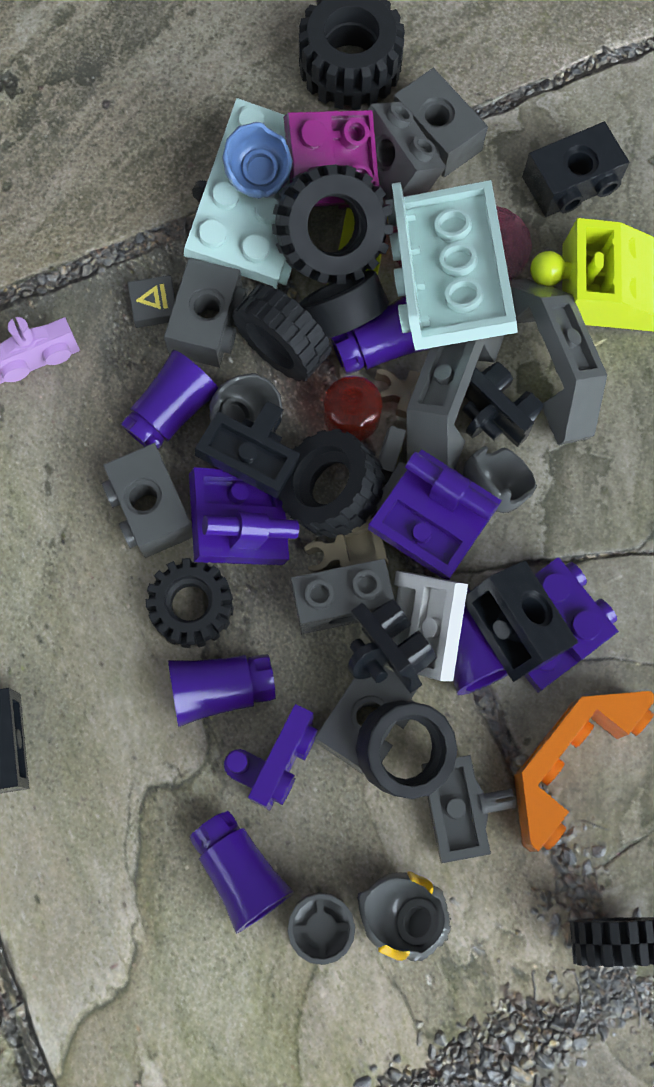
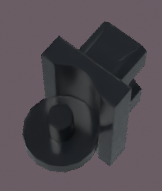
[462,362,544,447]
[348,599,437,694]

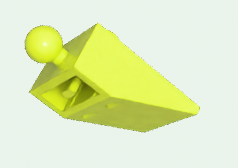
[530,218,654,332]

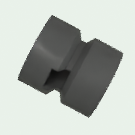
[288,892,355,965]

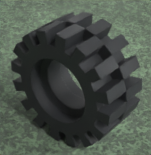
[145,558,234,648]
[570,917,654,967]

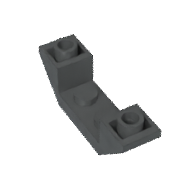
[509,278,607,445]
[407,335,505,470]

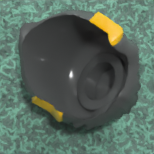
[357,871,451,962]

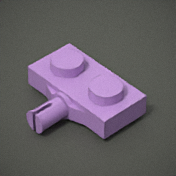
[0,317,80,384]

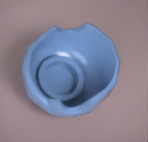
[222,122,293,199]

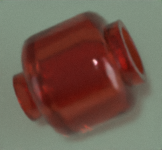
[323,376,383,441]

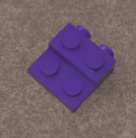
[525,557,619,693]

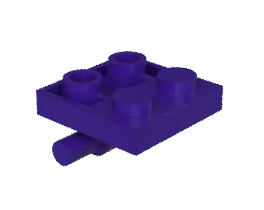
[368,449,502,580]
[189,467,299,565]
[224,704,318,811]

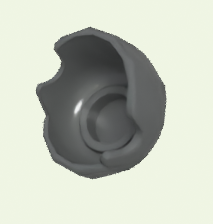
[209,373,283,423]
[463,446,537,513]

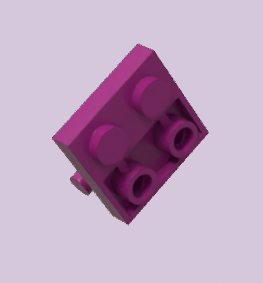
[283,110,379,210]

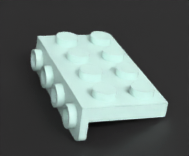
[183,98,292,289]
[385,180,518,350]

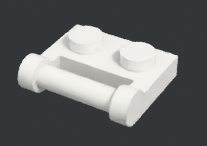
[385,571,468,681]

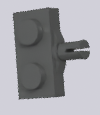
[421,755,516,863]

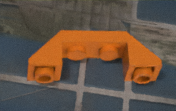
[514,691,654,852]

